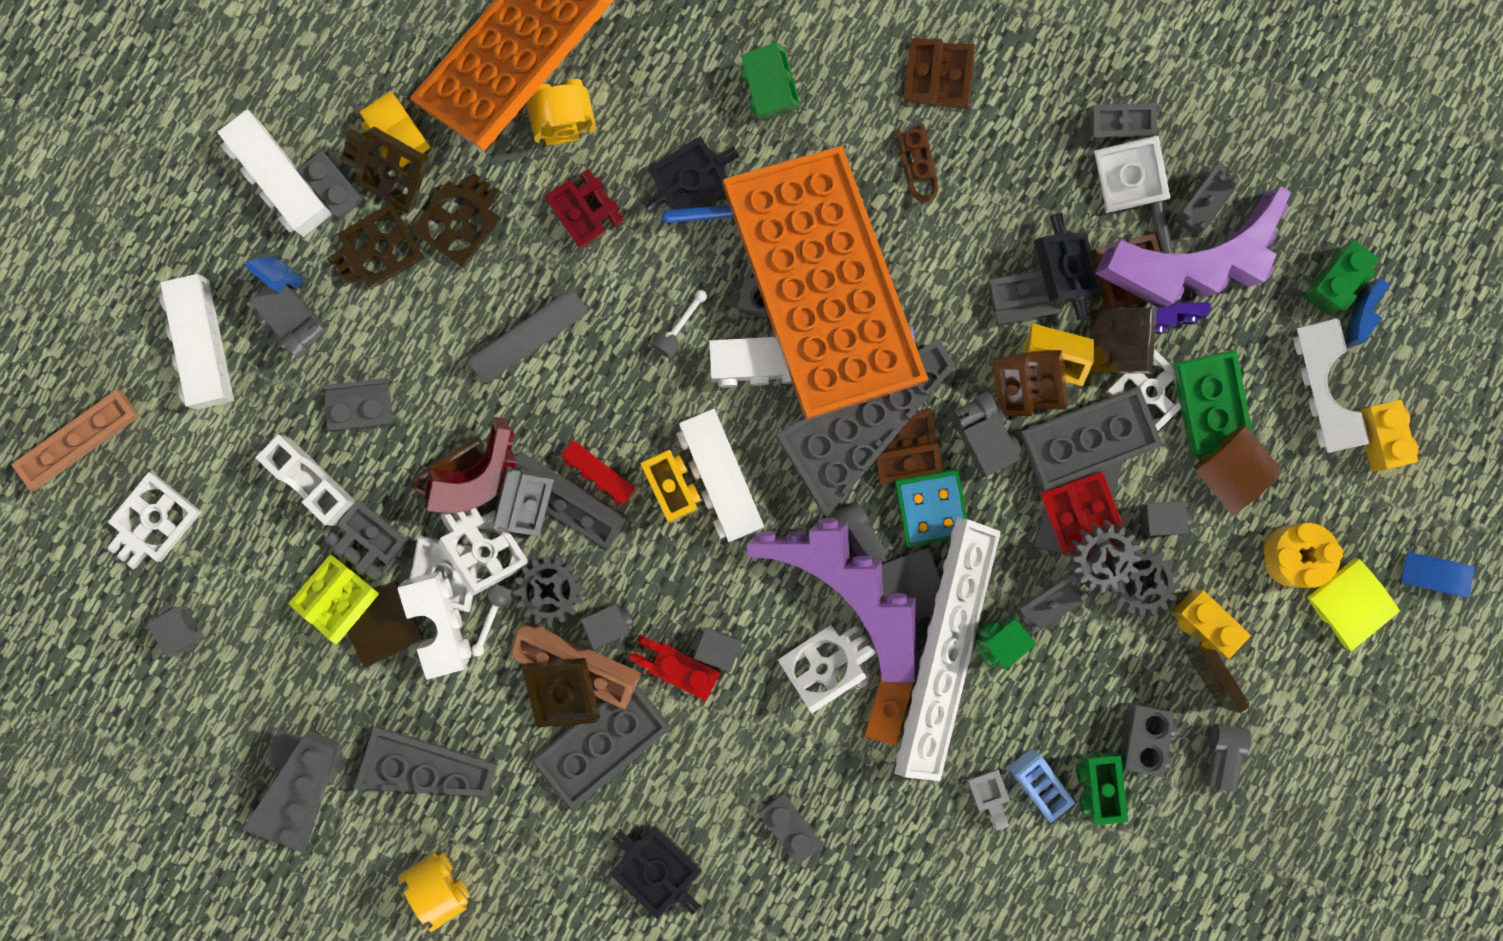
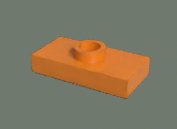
[864,676,913,746]

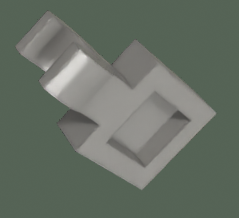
[967,769,1010,830]

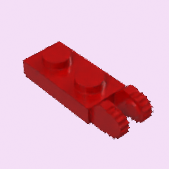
[628,634,721,701]

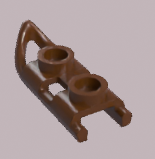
[895,124,938,202]
[411,437,482,496]

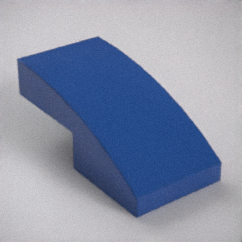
[245,257,305,293]
[1346,278,1390,348]
[1401,552,1475,598]

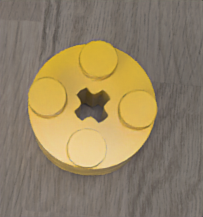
[526,79,596,145]
[1263,523,1343,588]
[398,852,470,932]

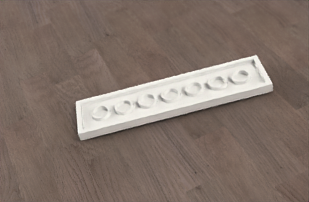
[894,517,1001,781]

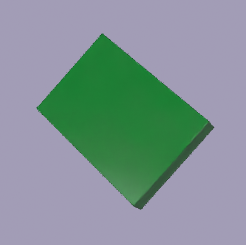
[1172,349,1253,457]

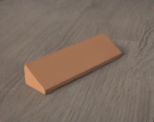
[510,622,641,710]

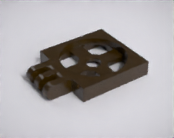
[341,126,429,213]
[412,173,501,269]
[327,203,425,289]

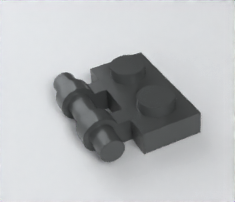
[325,499,410,582]

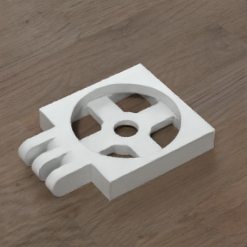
[1106,349,1181,431]
[107,472,201,569]
[438,508,529,596]
[778,625,876,713]

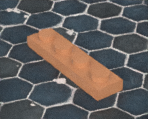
[11,389,140,491]

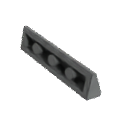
[467,288,588,383]
[515,452,628,549]

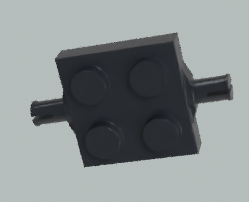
[642,136,739,224]
[1034,213,1103,320]
[610,824,702,920]

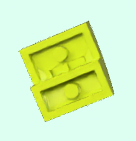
[288,554,379,645]
[1307,557,1400,651]

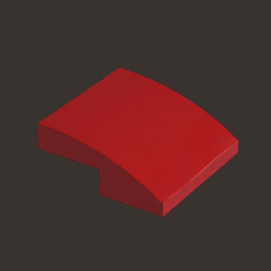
[1041,471,1125,554]

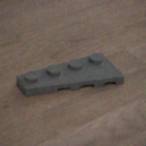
[353,726,499,797]
[242,730,339,853]

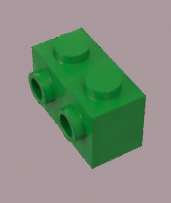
[740,42,801,120]
[1302,240,1379,315]
[975,617,1037,670]
[1076,751,1128,825]

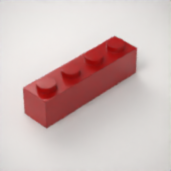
[561,440,637,505]

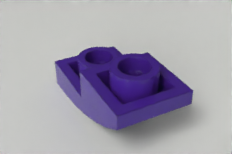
[1155,302,1210,334]

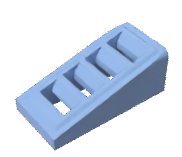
[1008,749,1075,823]

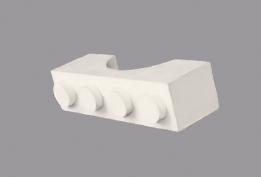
[1293,319,1371,453]

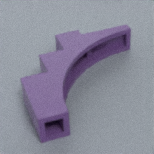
[1095,186,1291,308]
[747,518,920,682]

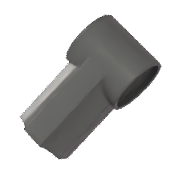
[829,500,888,560]
[1206,723,1251,792]

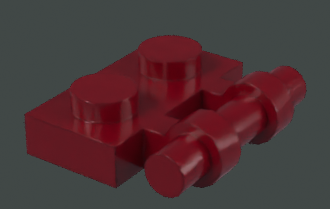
[544,169,625,250]

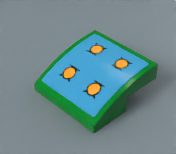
[894,468,967,547]

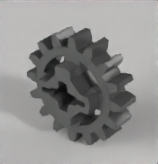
[1068,520,1141,592]
[1108,547,1181,617]
[513,556,585,626]

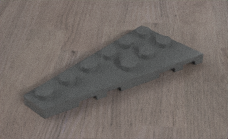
[775,339,956,518]

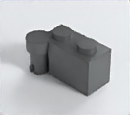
[249,283,328,358]
[953,391,1022,479]

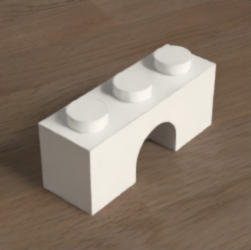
[255,434,356,526]
[397,571,471,680]

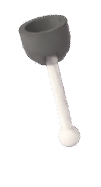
[650,290,707,359]
[471,582,516,657]

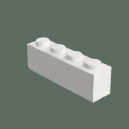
[217,109,333,237]
[159,274,234,410]
[709,337,792,388]
[676,409,764,543]

